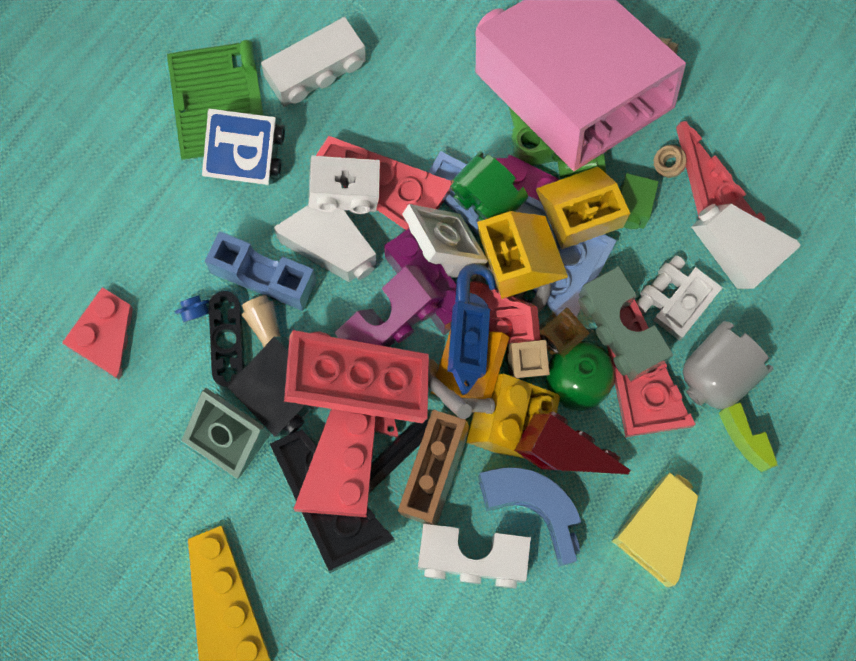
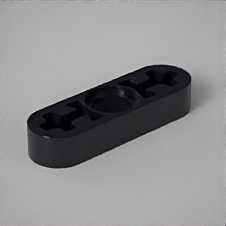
[209,291,245,390]

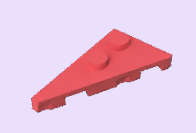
[676,121,765,222]

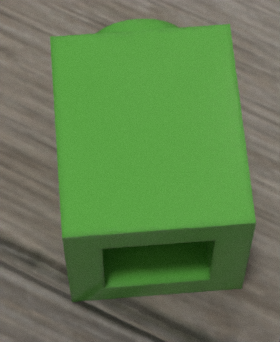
[620,173,659,229]

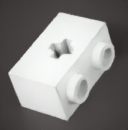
[308,155,380,214]

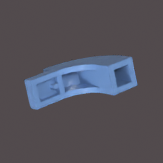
[478,468,581,567]

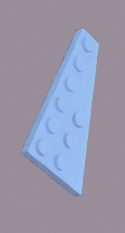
[428,151,617,329]

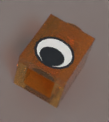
[539,307,589,356]

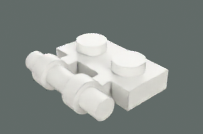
[637,255,723,341]

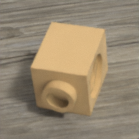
[506,340,550,378]

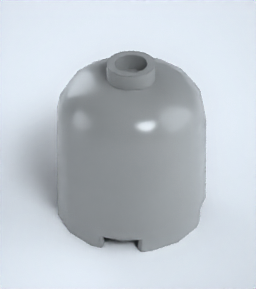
[682,321,774,409]

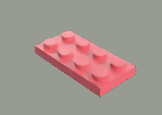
[284,330,429,423]

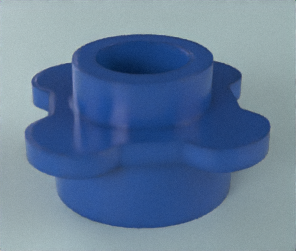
[175,296,209,323]

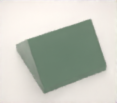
[181,388,270,479]

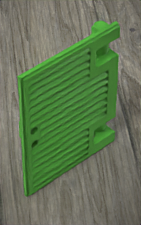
[167,40,264,160]

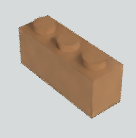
[398,410,470,525]

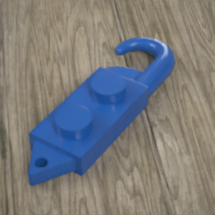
[448,264,496,395]

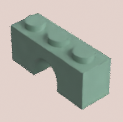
[578,266,673,382]

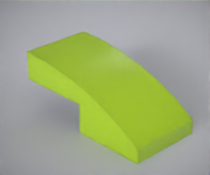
[719,402,778,472]

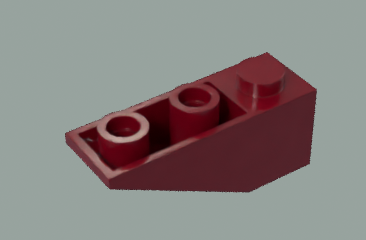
[514,412,631,475]

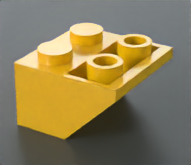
[536,167,630,250]
[477,211,568,299]
[466,374,560,459]

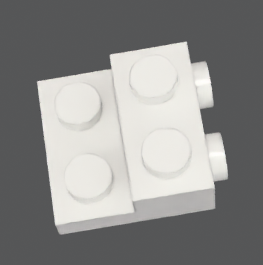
[402,204,488,279]

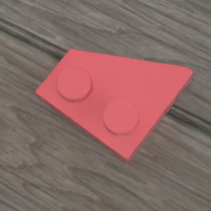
[470,281,540,344]
[62,287,133,380]

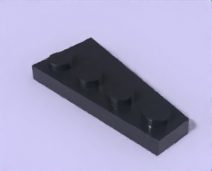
[270,429,395,573]

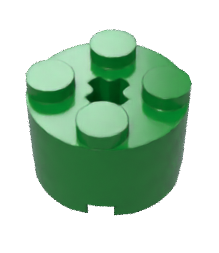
[450,151,528,221]

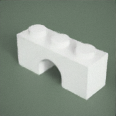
[418,524,531,589]

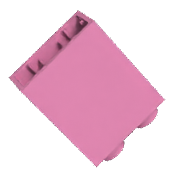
[475,0,686,171]

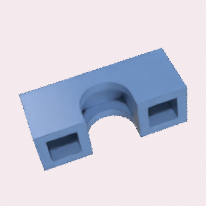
[205,231,316,311]

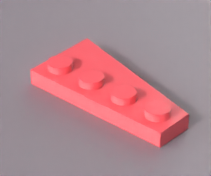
[316,136,452,230]
[607,299,696,438]
[294,409,376,517]

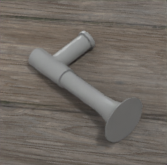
[428,358,495,419]

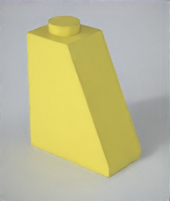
[612,473,698,587]

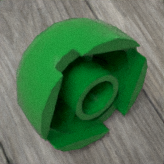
[546,341,615,411]

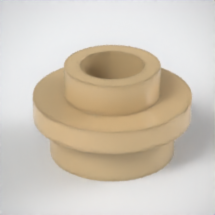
[654,145,687,178]

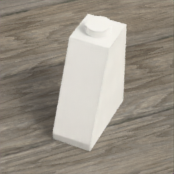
[691,204,801,289]
[274,205,376,282]

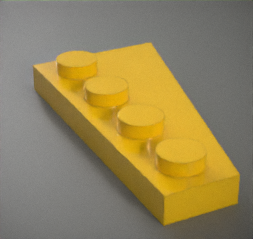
[188,526,272,661]

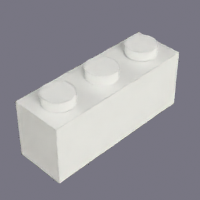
[261,16,366,107]

